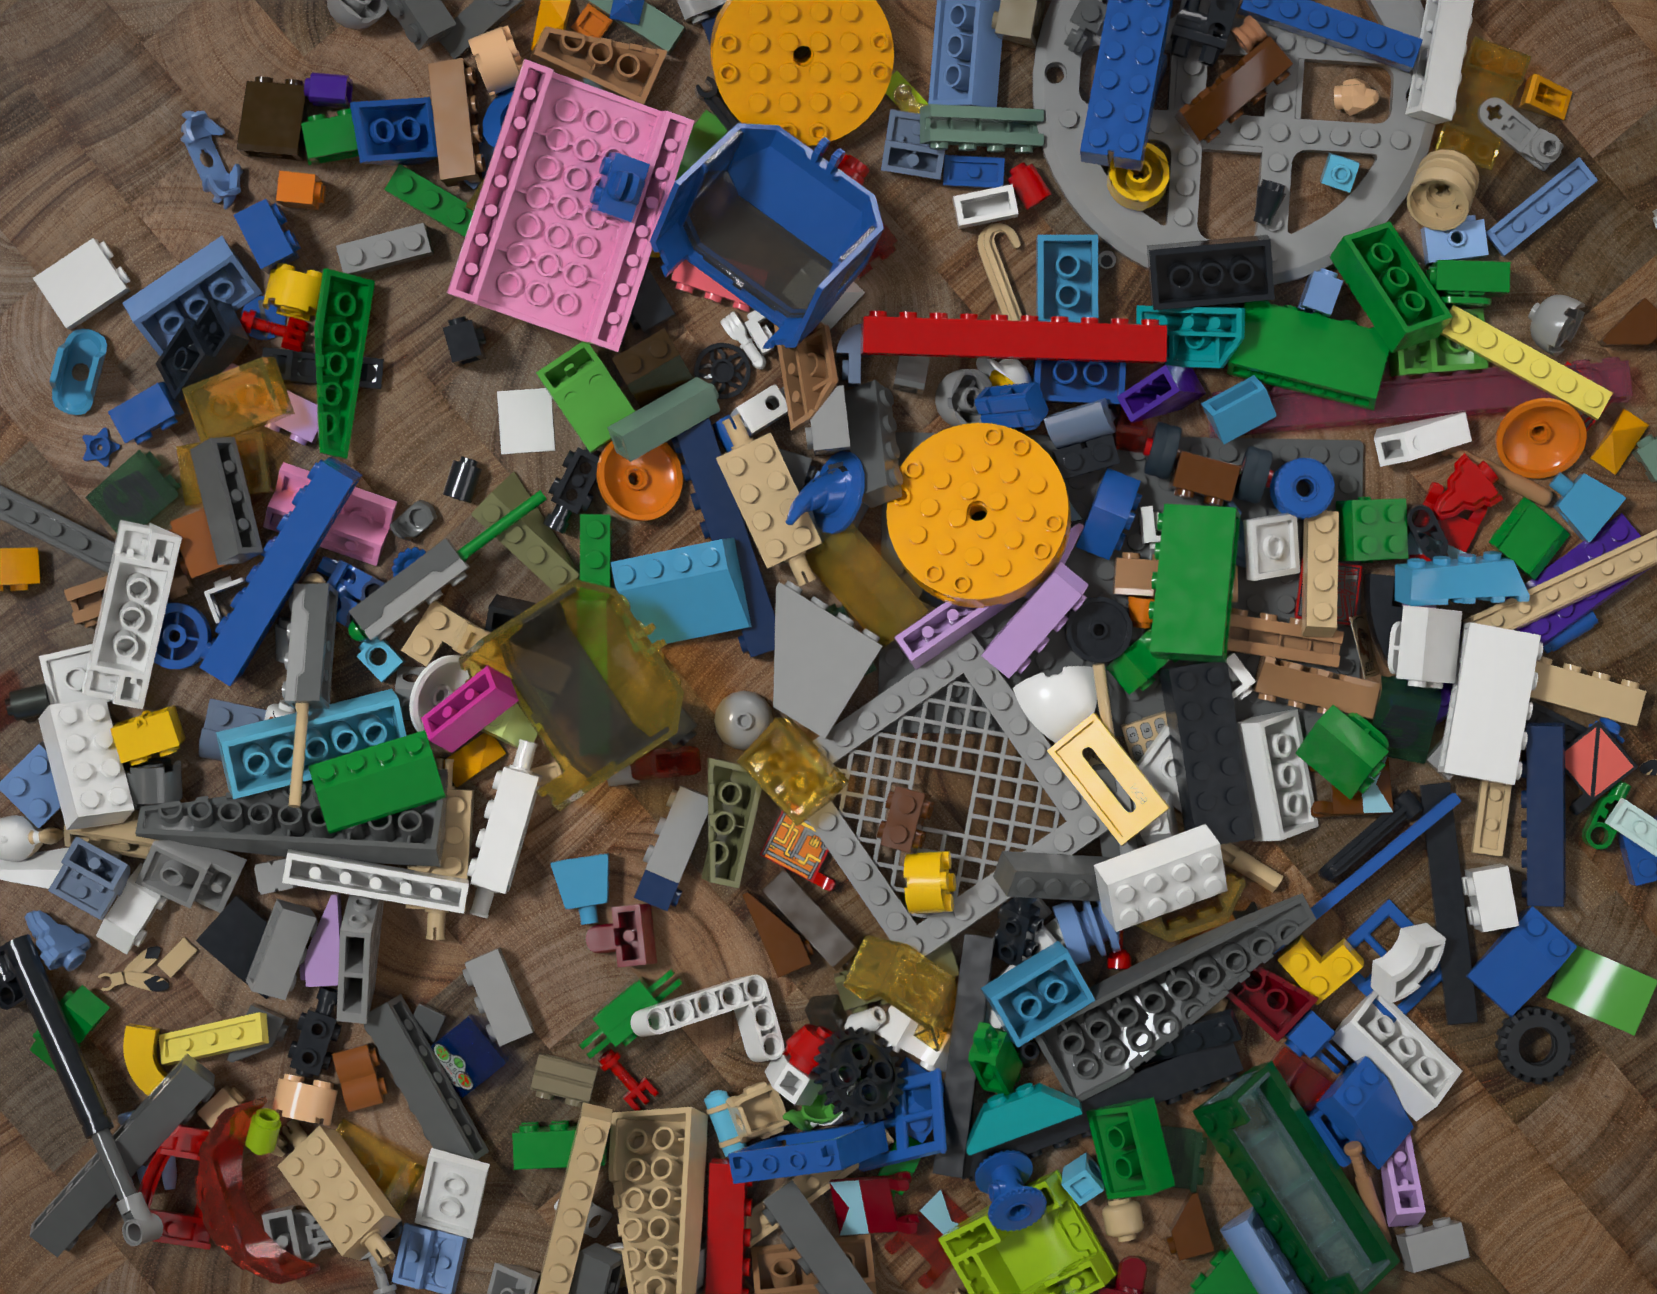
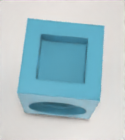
[1320,152,1360,192]
[357,638,406,682]
[1061,1152,1104,1206]

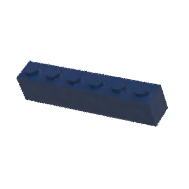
[1521,723,1566,907]

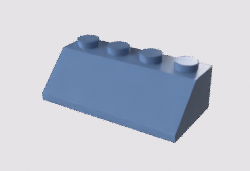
[928,0,1002,107]
[123,236,262,356]

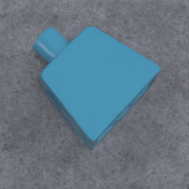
[1549,472,1626,543]
[551,853,609,925]

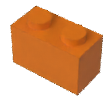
[276,170,326,210]

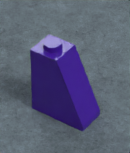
[1117,365,1206,423]

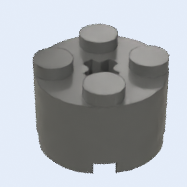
[123,758,183,809]

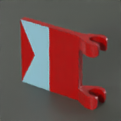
[1408,482,1488,562]

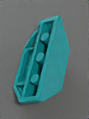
[1136,305,1245,368]
[966,1083,1082,1156]

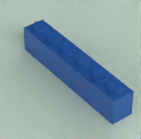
[1237,0,1423,73]

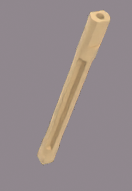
[1088,757,1283,893]

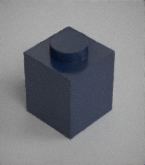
[634,870,682,911]

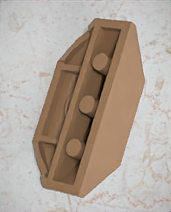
[774,308,838,431]

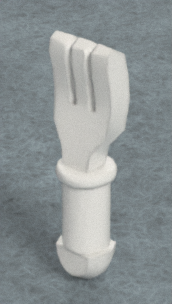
[720,311,766,369]

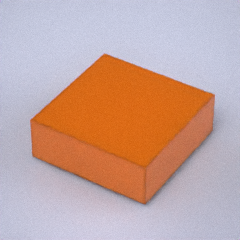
[571,3,613,38]

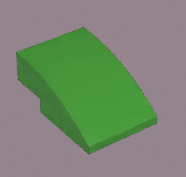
[1389,308,1488,377]
[1546,944,1657,1036]

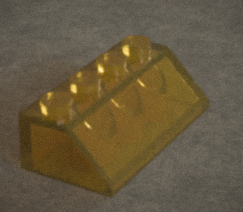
[805,523,929,649]

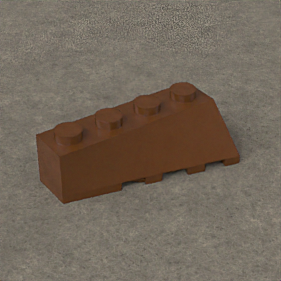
[1175,36,1293,145]

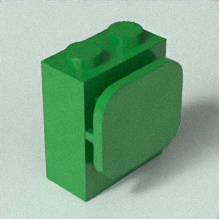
[1425,260,1511,308]
[1295,705,1389,800]

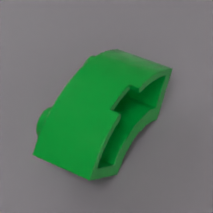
[1106,627,1178,695]
[30,985,110,1071]

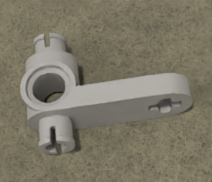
[1477,97,1564,171]

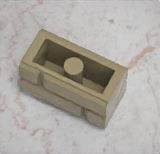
[530,1052,598,1107]

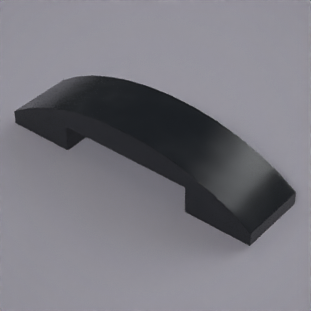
[260,347,384,389]

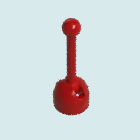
[1107,930,1132,969]

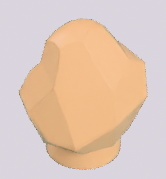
[1334,78,1379,116]

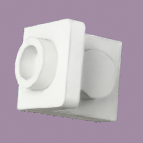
[744,310,774,356]
[1138,506,1161,549]
[1227,653,1256,701]

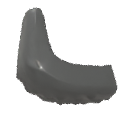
[390,499,437,541]

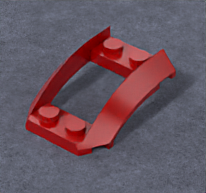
[138,1125,243,1250]

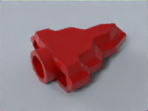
[1433,453,1503,520]

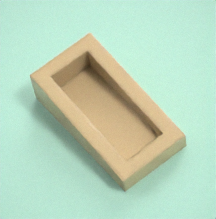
[530,761,563,787]
[157,937,198,978]

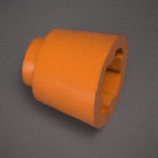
[1128,595,1155,628]

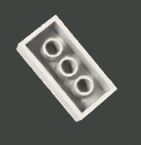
[38,699,135,830]
[1094,824,1228,932]

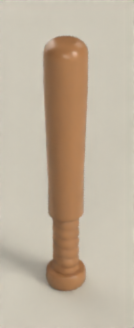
[1440,446,1553,507]
[1344,1141,1392,1245]

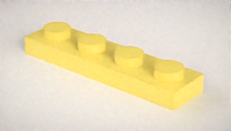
[159,1012,269,1066]

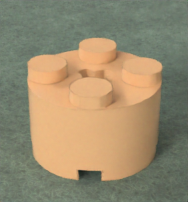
[468,25,523,96]
[272,1073,338,1126]

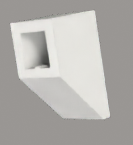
[765,1048,822,1106]

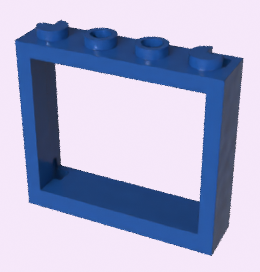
[728,1121,889,1184]

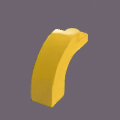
[123,1023,201,1103]

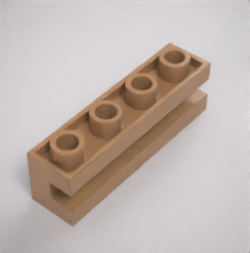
[428,58,486,187]
[64,552,194,628]
[1228,608,1344,668]

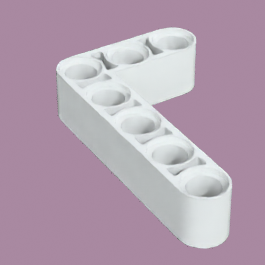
[631,975,784,1062]

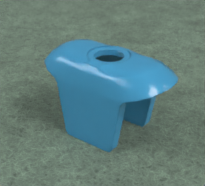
[49,329,107,415]

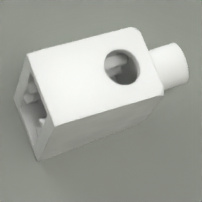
[730,384,788,438]

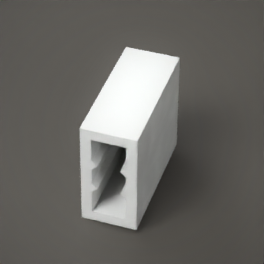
[33,238,131,330]

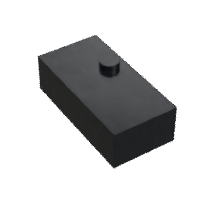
[1147,235,1275,310]

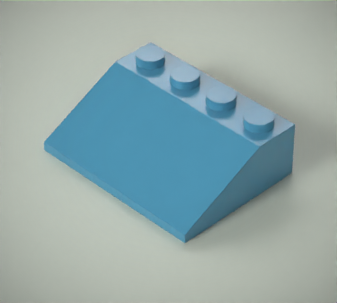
[611,538,752,649]

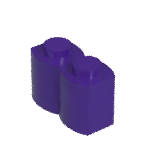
[304,72,353,109]

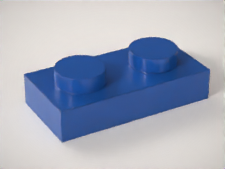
[943,155,1005,189]

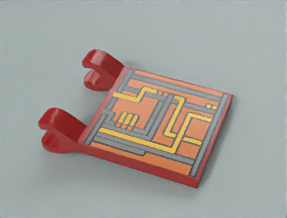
[760,801,836,891]

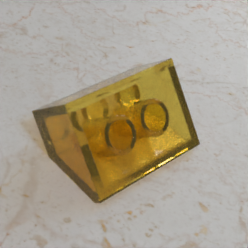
[736,717,850,826]

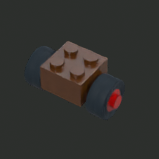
[1143,422,1274,507]

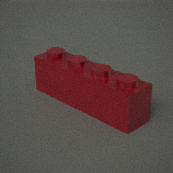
[1226,966,1319,1042]

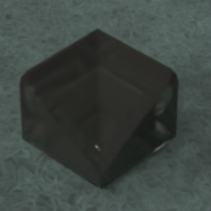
[805,994,848,1032]

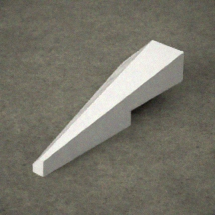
[0,847,122,889]

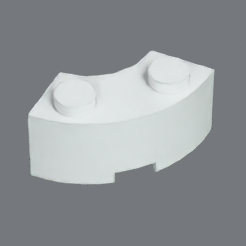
[96,863,169,955]
[1371,923,1446,1003]
[875,1002,951,1072]

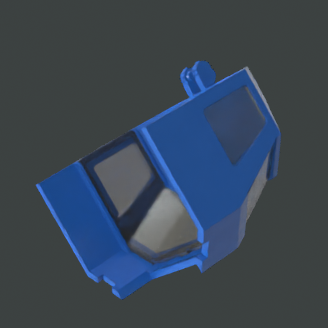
[650,123,884,349]

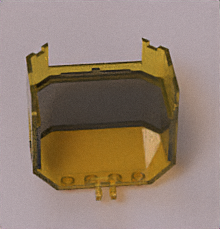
[458,579,684,811]

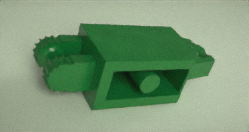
[968,1022,1023,1096]

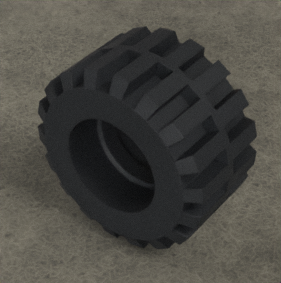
[1495,1006,1576,1084]

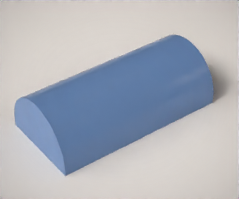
[1220,1207,1309,1294]

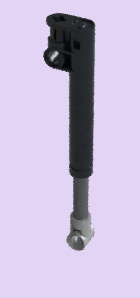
[0,934,163,1246]

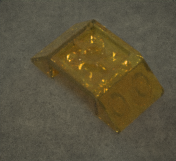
[1434,36,1532,171]
[1135,872,1246,943]
[843,935,957,1052]

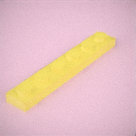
[1441,305,1613,420]

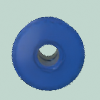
[1270,458,1335,519]
[975,1150,1047,1232]

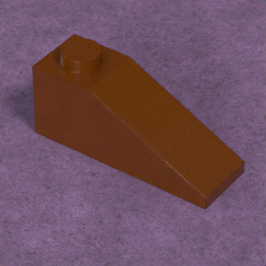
[742,891,814,978]

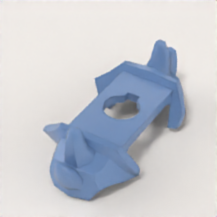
[180,111,243,210]

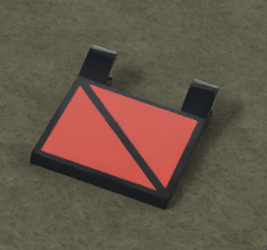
[1565,720,1639,815]

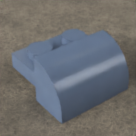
[881,109,945,180]
[836,323,873,387]
[1043,398,1118,449]
[199,698,266,762]
[48,836,130,921]

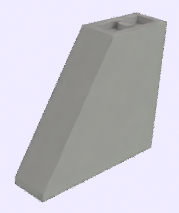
[773,580,882,739]
[336,894,384,1024]

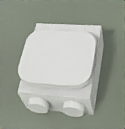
[1388,605,1462,689]

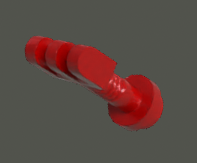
[240,310,310,352]
[598,1048,659,1111]

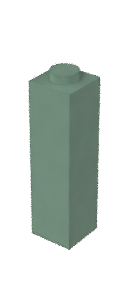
[583,0,685,56]
[607,377,720,462]

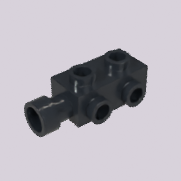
[543,447,602,534]
[994,897,1044,966]
[287,986,342,1078]

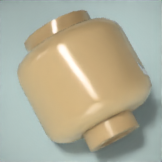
[1102,1197,1144,1242]

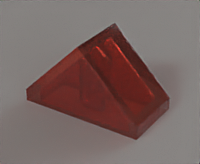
[1115,406,1149,453]

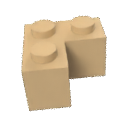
[401,600,478,667]

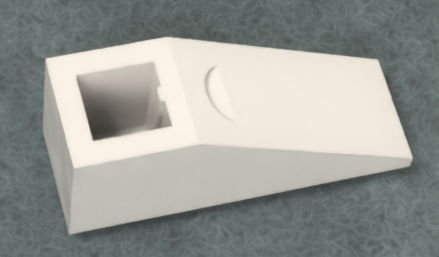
[1374,411,1472,467]

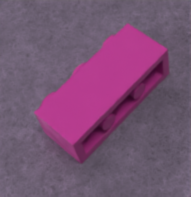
[421,665,519,753]

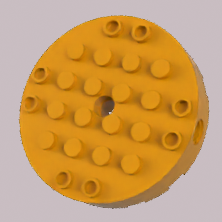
[710,0,894,146]
[887,423,1071,608]

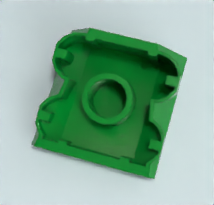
[1488,497,1570,581]

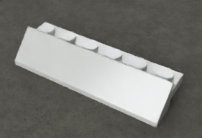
[82,520,182,709]

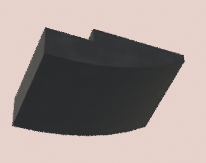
[155,298,250,401]
[1364,573,1403,667]
[196,895,269,999]

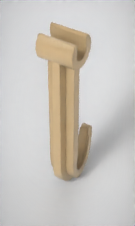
[977,223,1022,321]

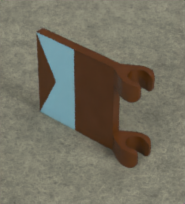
[1308,755,1393,818]

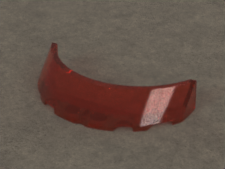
[195,1096,320,1284]

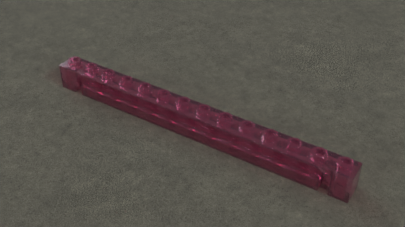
[1206,357,1633,438]

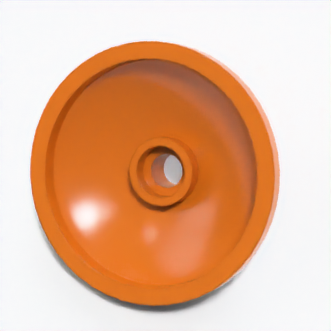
[1495,398,1587,478]
[596,441,683,521]

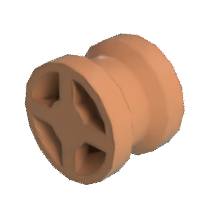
[1230,15,1268,53]

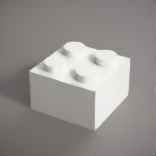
[1461,863,1519,932]

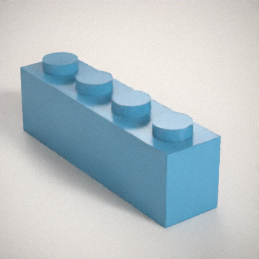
[1394,551,1530,606]

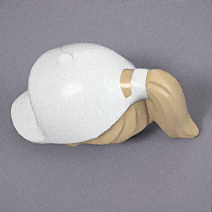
[0,815,64,861]

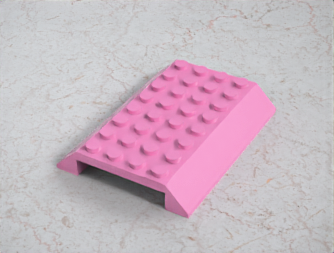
[447,59,694,352]

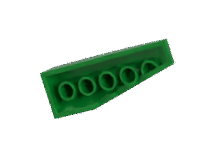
[314,268,375,459]

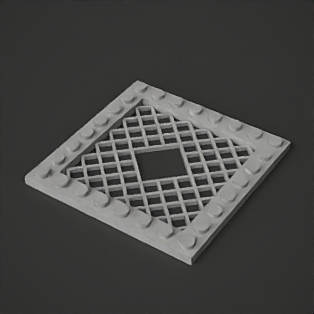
[773,632,1108,968]

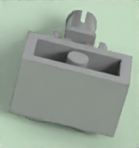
[262,1205,333,1274]

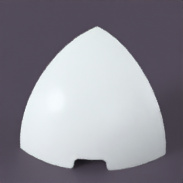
[1013,666,1097,743]

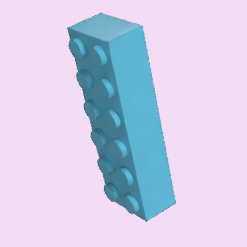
[216,689,406,799]

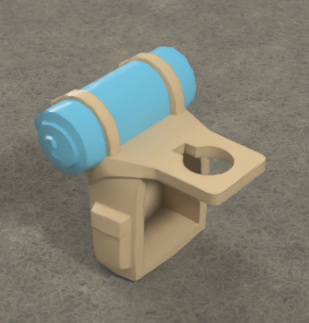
[704,1081,789,1157]

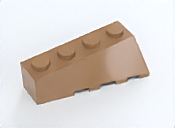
[529,27,667,105]
[1113,552,1238,603]
[1253,656,1381,719]

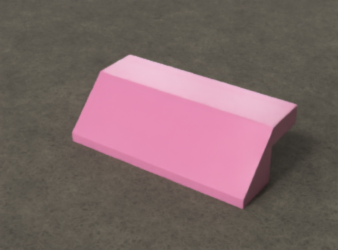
[263,462,397,566]

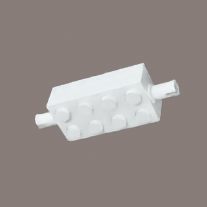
[467,739,542,918]

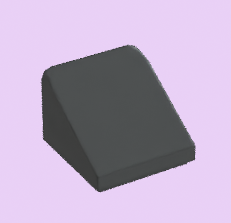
[413,1002,447,1042]

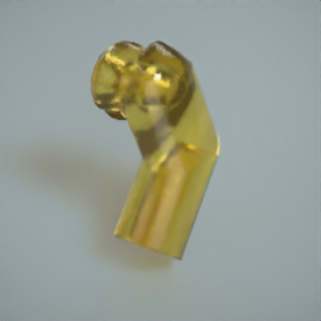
[894,84,926,113]

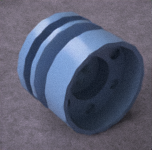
[1052,900,1121,965]

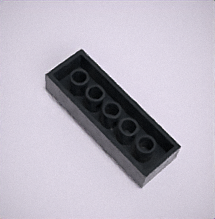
[1159,662,1255,845]

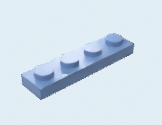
[1486,157,1598,257]

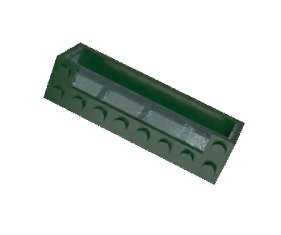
[1192,1060,1400,1294]

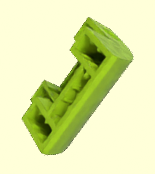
[938,1169,1117,1294]

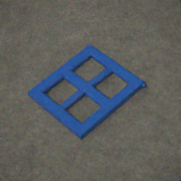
[1346,899,1442,1023]
[858,1068,947,1171]

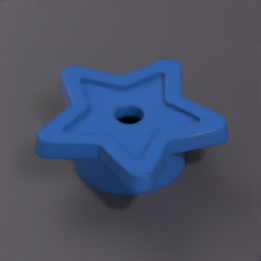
[82,428,120,467]
[1588,717,1625,744]

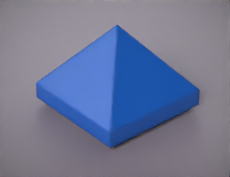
[609,0,644,25]

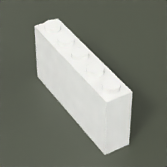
[1437,622,1543,785]

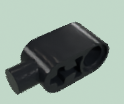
[1407,504,1449,561]

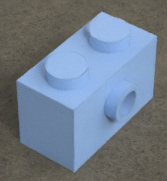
[1420,215,1489,265]

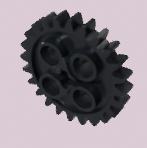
[812,1027,905,1125]

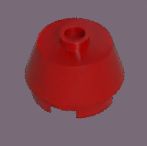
[782,1024,833,1075]

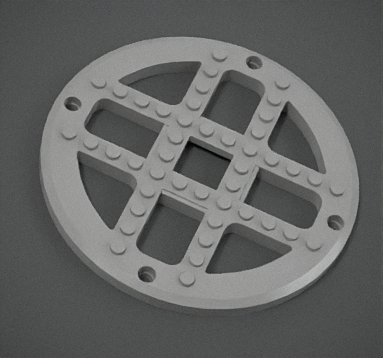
[1032,0,1435,286]

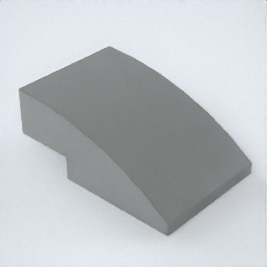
[135,840,247,913]

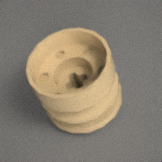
[1407,149,1479,231]

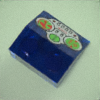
[430,1014,509,1098]

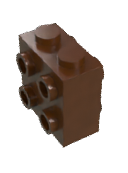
[877,786,934,853]

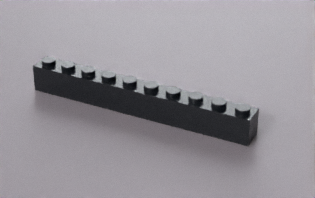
[962,1042,1244,1182]

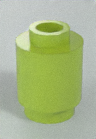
[245,1108,281,1155]

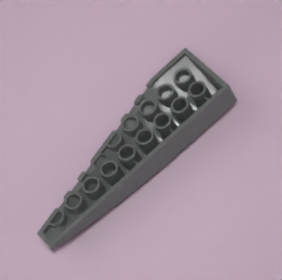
[135,769,448,867]
[1035,893,1316,1102]

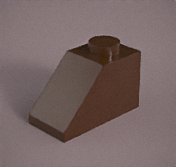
[1598,298,1657,346]
[1166,1189,1214,1261]

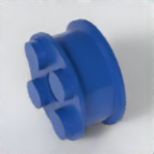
[154,603,212,669]

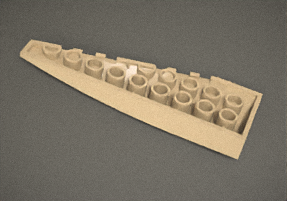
[608,1107,708,1294]

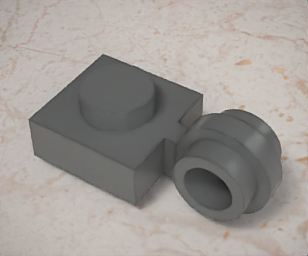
[1064,0,1107,53]

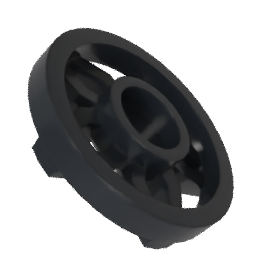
[694,343,751,399]

